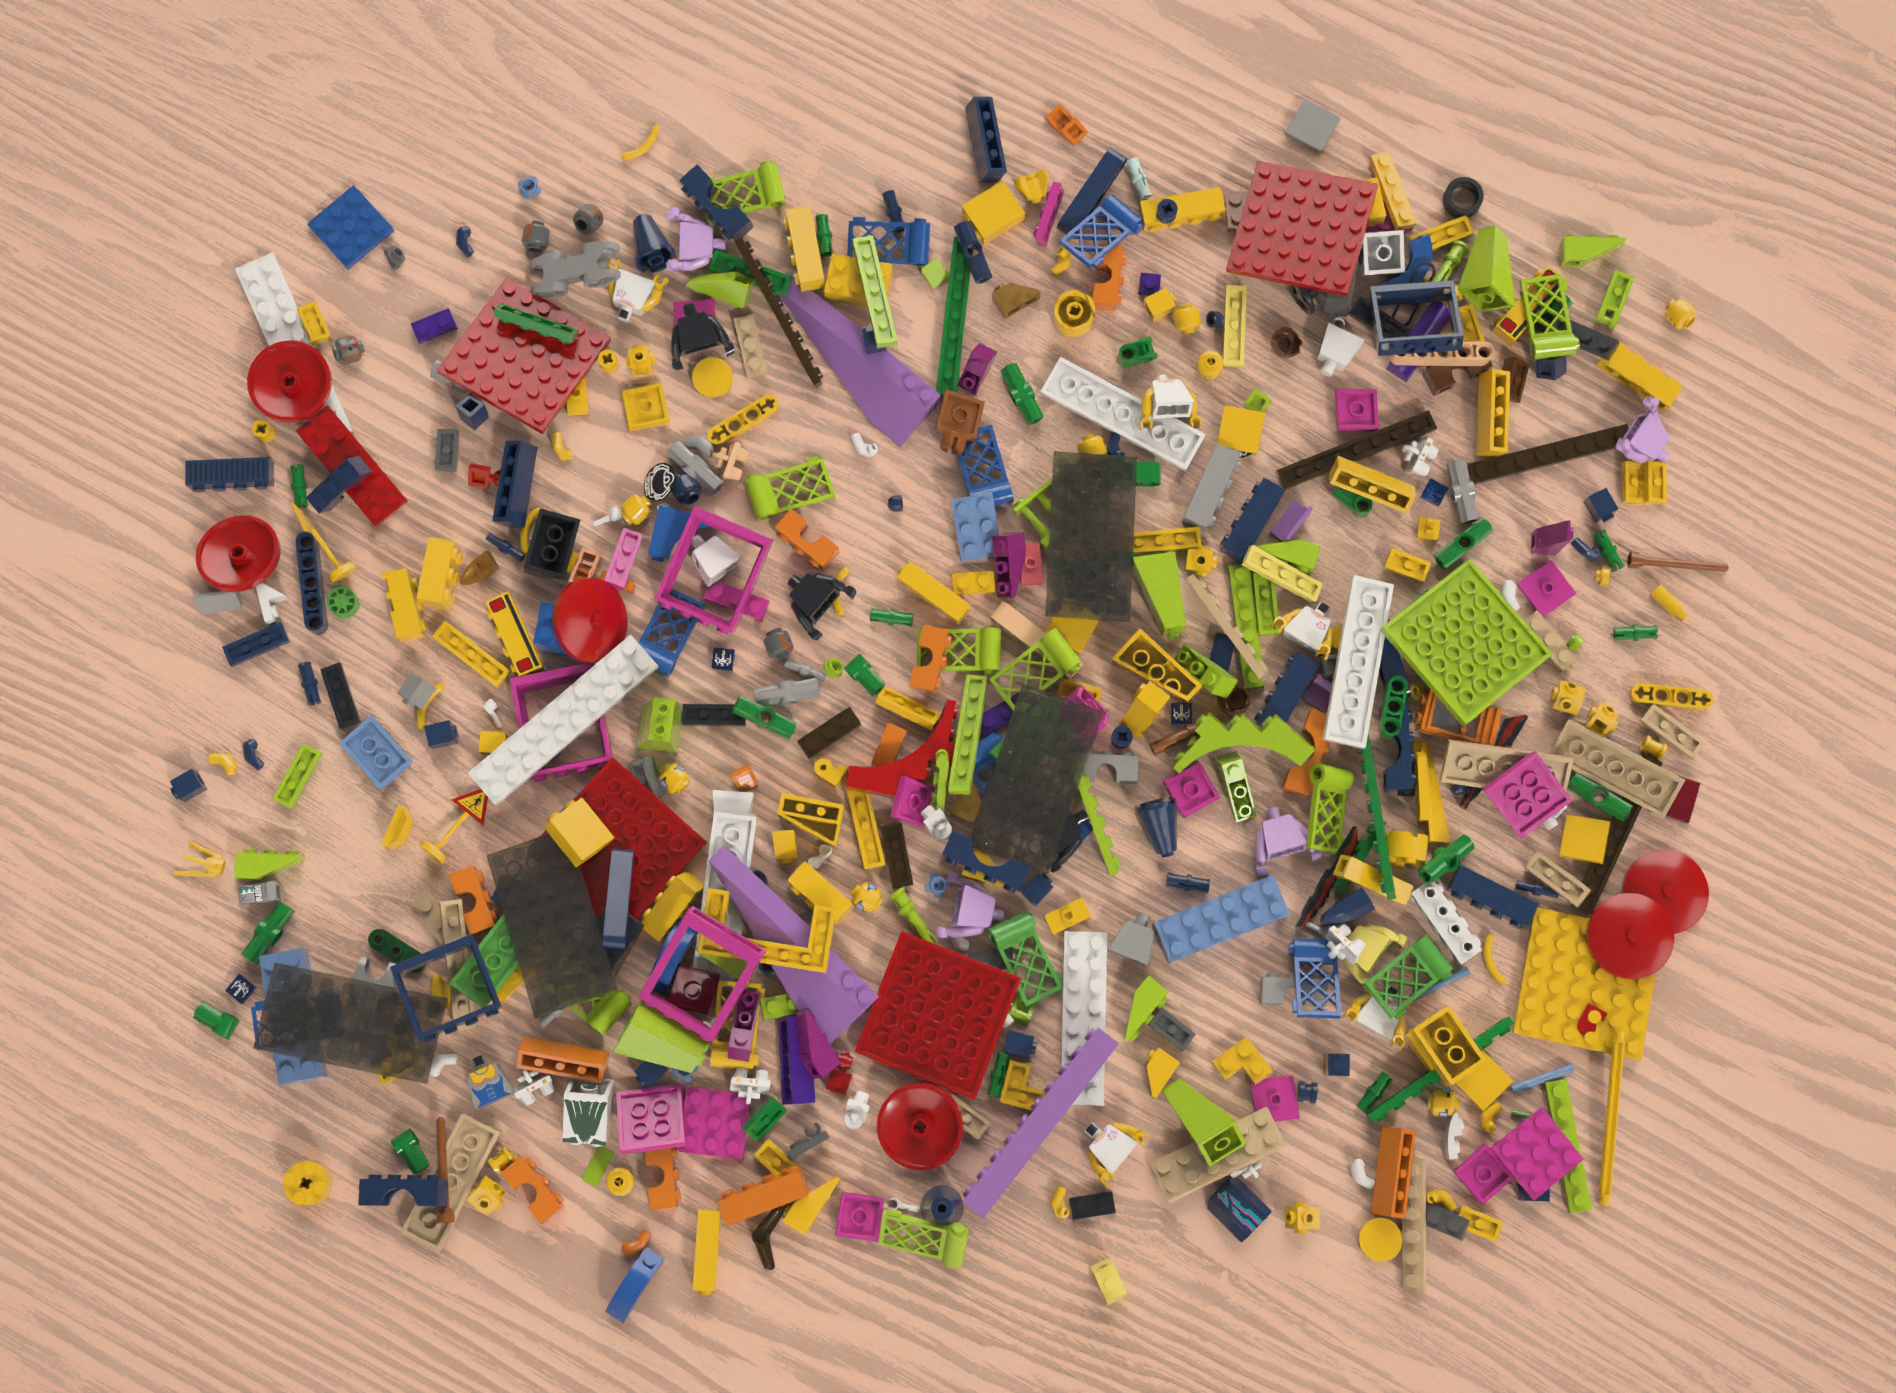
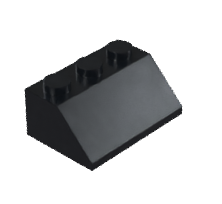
[523,508,581,580]

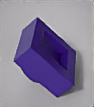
[1138,272,1161,296]

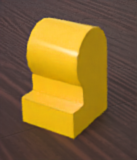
[814,759,848,789]

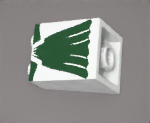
[563,1078,614,1147]

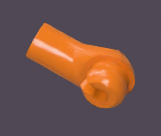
[621,1230,651,1256]

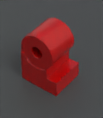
[1577,1003,1608,1035]

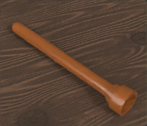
[1627,552,1729,572]
[436,1117,455,1223]

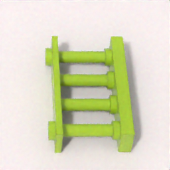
[1013,457,1110,551]

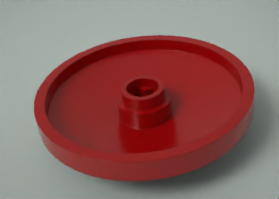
[247,340,332,423]
[196,515,281,592]
[552,578,628,663]
[1622,849,1709,934]
[1586,893,1674,980]
[877,1082,964,1170]

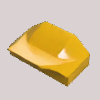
[381,805,414,850]
[429,974,451,1019]

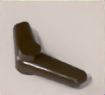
[752,1206,785,1270]

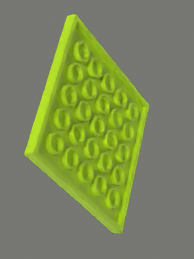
[1380,559,1552,727]

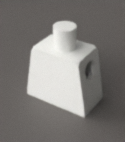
[1317,323,1364,377]
[691,534,741,587]
[713,790,755,816]

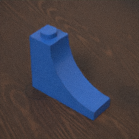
[648,505,713,562]

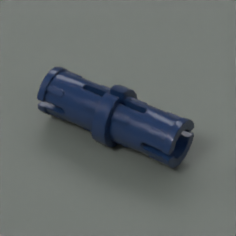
[882,190,905,233]
[298,662,321,706]
[1166,872,1210,893]

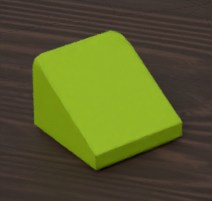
[921,258,949,289]
[1009,995,1037,1027]

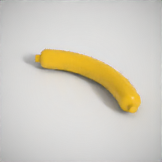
[620,124,660,161]
[520,507,542,556]
[833,567,850,617]
[417,683,445,731]
[1483,932,1507,985]

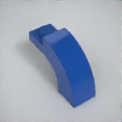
[1379,234,1433,286]
[605,1247,664,1323]

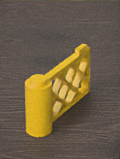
[710,980,766,1071]

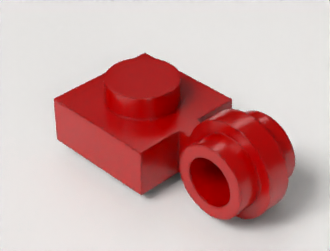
[468,463,501,489]
[825,1052,853,1096]

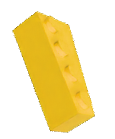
[1111,628,1202,703]

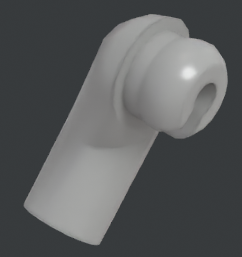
[685,436,714,457]

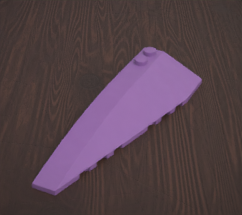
[778,272,941,447]
[709,846,879,1044]

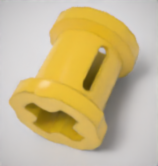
[598,350,619,373]
[252,419,275,443]
[1639,735,1668,761]
[488,1146,517,1175]

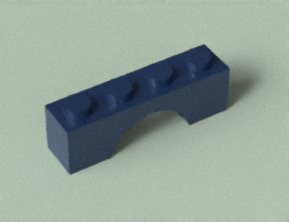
[679,164,754,241]
[1379,705,1416,792]
[942,831,1031,893]
[358,1175,448,1206]

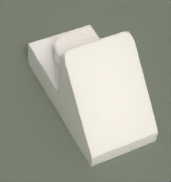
[256,583,289,626]

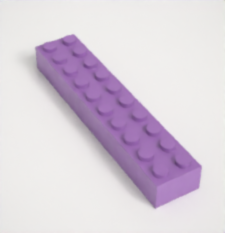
[962,1027,1119,1218]

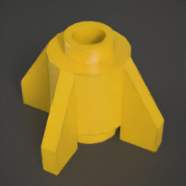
[1013,169,1049,204]

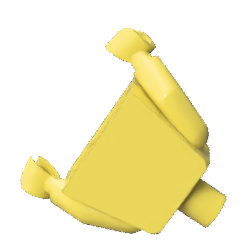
[1343,924,1408,993]

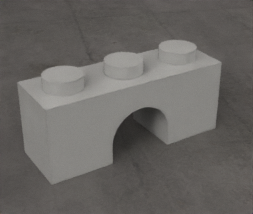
[1073,750,1139,784]
[1260,973,1328,1007]

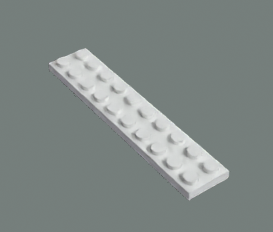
[235,252,354,434]
[468,635,659,806]

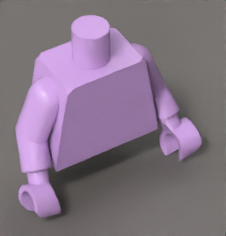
[666,207,726,273]
[1616,396,1670,463]
[1255,807,1322,876]
[937,872,1004,939]

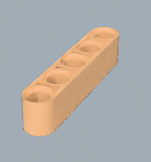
[1389,342,1494,366]
[990,601,1083,680]

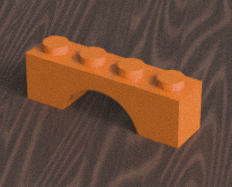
[1282,708,1330,799]

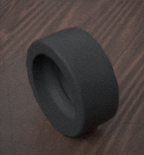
[1443,177,1484,218]

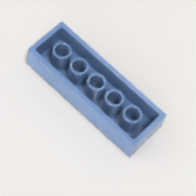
[1152,875,1290,964]
[259,948,328,1085]

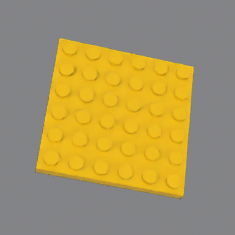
[1512,907,1656,1061]

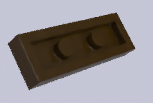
[797,707,862,759]
[881,822,914,889]

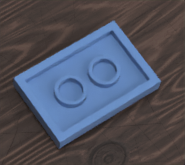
[950,492,999,562]
[339,715,414,791]

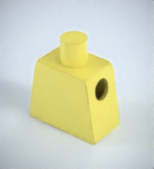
[1090,1258,1127,1305]

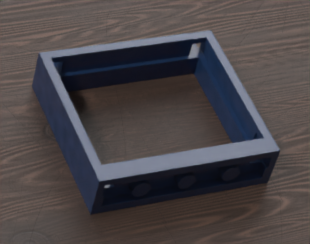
[1369,280,1464,356]
[390,934,502,1043]

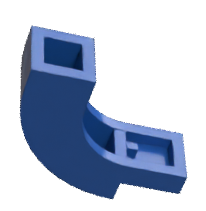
[649,918,697,997]

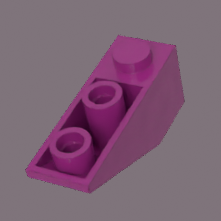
[1531,520,1574,555]
[992,532,1026,598]
[728,990,760,1062]
[795,1009,841,1079]

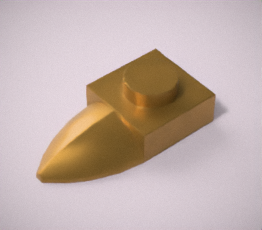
[460,551,500,585]

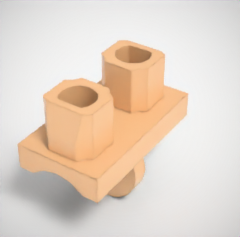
[712,441,749,481]

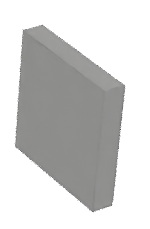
[1285,99,1340,153]

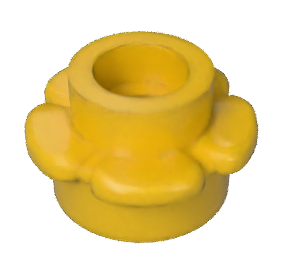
[1596,566,1611,586]

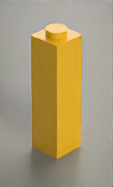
[897,561,971,625]
[1333,855,1413,906]
[692,1209,722,1295]

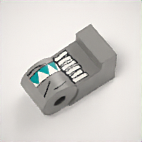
[238,881,281,905]

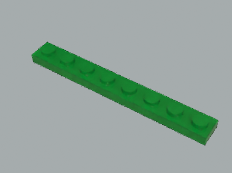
[936,236,973,396]
[1358,734,1397,900]
[1365,1016,1514,1123]

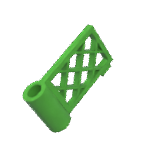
[987,911,1063,1007]
[1363,934,1453,1020]

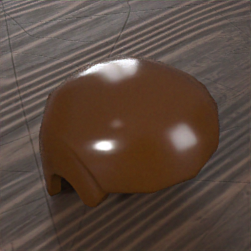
[1271,327,1303,359]
[1217,684,1250,716]

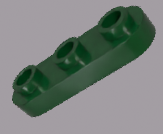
[368,929,426,973]

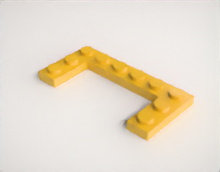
[697,888,837,973]

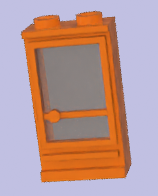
[1414,688,1502,746]

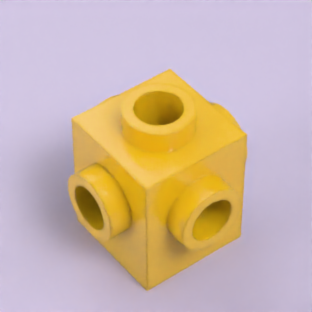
[625,344,656,376]
[1186,546,1218,576]
[1550,680,1585,715]
[1585,702,1619,737]
[467,1175,505,1216]
[1284,1202,1320,1234]

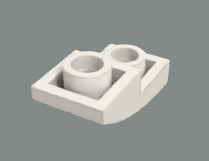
[1444,1113,1464,1160]

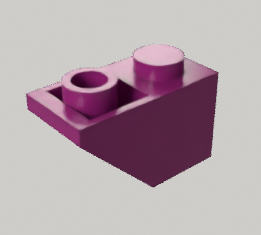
[957,343,997,395]

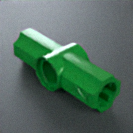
[1000,363,1044,426]
[1433,517,1494,570]
[732,695,797,740]
[1567,773,1633,822]
[1418,834,1475,885]
[241,901,295,965]

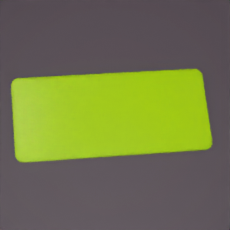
[582,1146,614,1187]

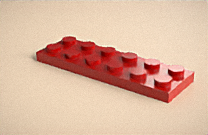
[295,405,408,527]

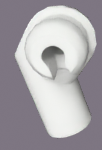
[949,927,969,951]
[427,1054,458,1077]

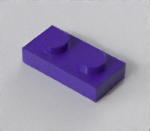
[410,308,458,344]

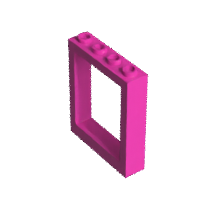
[655,506,774,635]
[510,662,613,782]
[638,906,767,1042]

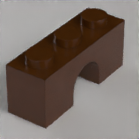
[1423,351,1493,396]

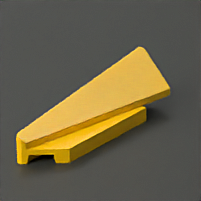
[1413,741,1451,844]

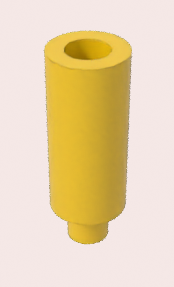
[1650,584,1688,621]

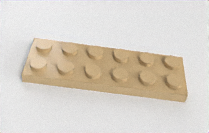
[1550,719,1685,818]
[1439,739,1574,791]
[1150,1106,1287,1203]
[401,1113,501,1252]

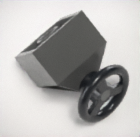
[1289,263,1358,317]

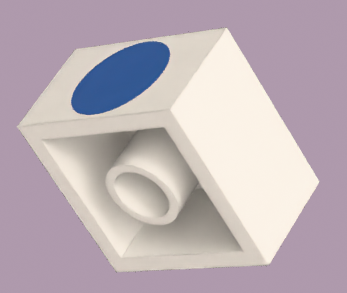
[1358,230,1405,275]

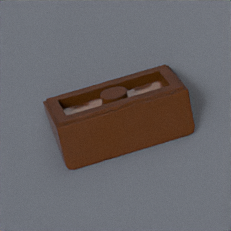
[1502,357,1530,403]

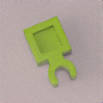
[1243,388,1272,413]

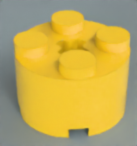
[1053,290,1095,338]
[1386,831,1429,868]
[283,1161,333,1206]

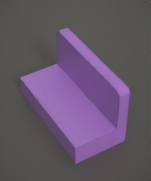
[1269,499,1313,542]
[1303,675,1332,713]

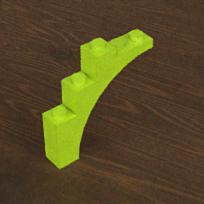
[1173,712,1315,773]

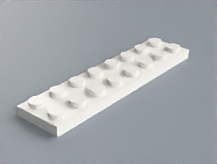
[1040,357,1206,472]
[1322,575,1394,749]
[693,812,757,988]
[1061,931,1107,1106]

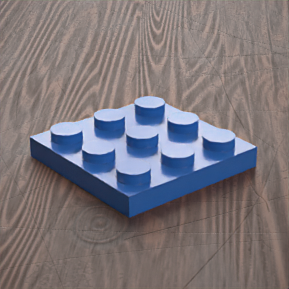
[307,185,395,270]

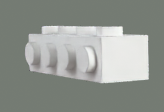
[1410,881,1482,966]

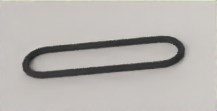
[1392,262,1436,326]

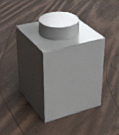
[397,673,436,709]

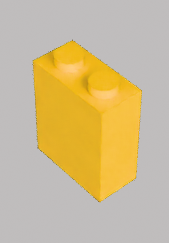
[960,181,1025,245]
[544,798,614,868]

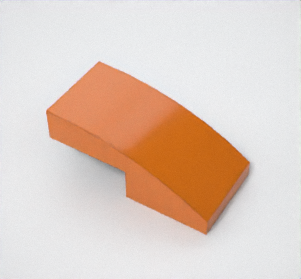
[1044,104,1089,146]
[871,723,907,766]

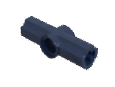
[954,221,992,284]

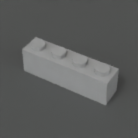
[1182,443,1241,532]

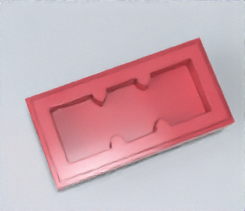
[1021,542,1043,586]

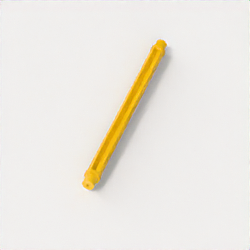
[1598,1030,1625,1206]

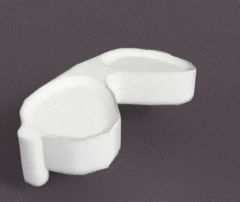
[808,845,833,870]

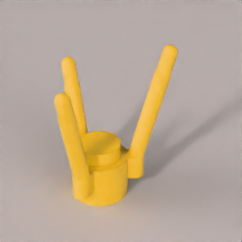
[173,841,226,878]

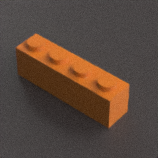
[517,1036,609,1084]
[1371,1126,1416,1219]
[717,1166,810,1226]

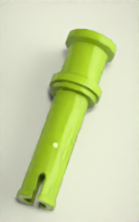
[1432,240,1470,282]
[888,887,937,943]

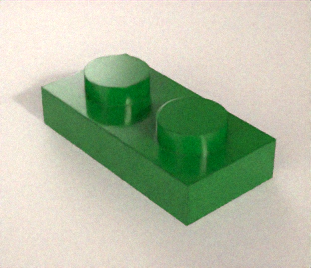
[741,1096,787,1143]

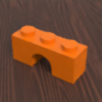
[1092,243,1127,311]
[775,509,840,571]
[909,624,952,694]
[449,866,499,936]
[645,1147,681,1210]
[501,1156,565,1224]

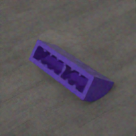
[1386,302,1450,383]
[778,1016,815,1105]

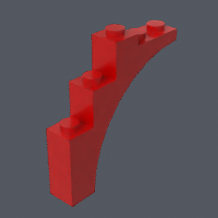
[844,699,958,799]

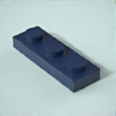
[222,622,290,667]

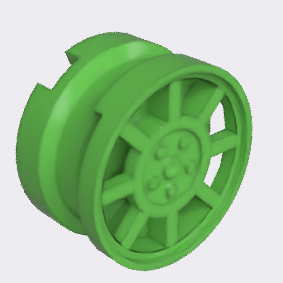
[326,586,360,619]

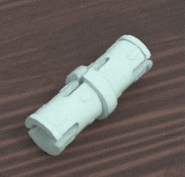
[1126,158,1152,201]

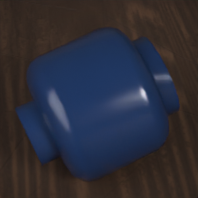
[671,474,701,505]

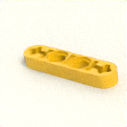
[707,394,779,447]
[1629,683,1714,710]

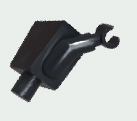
[671,303,735,370]
[787,573,856,640]
[1020,804,1090,873]

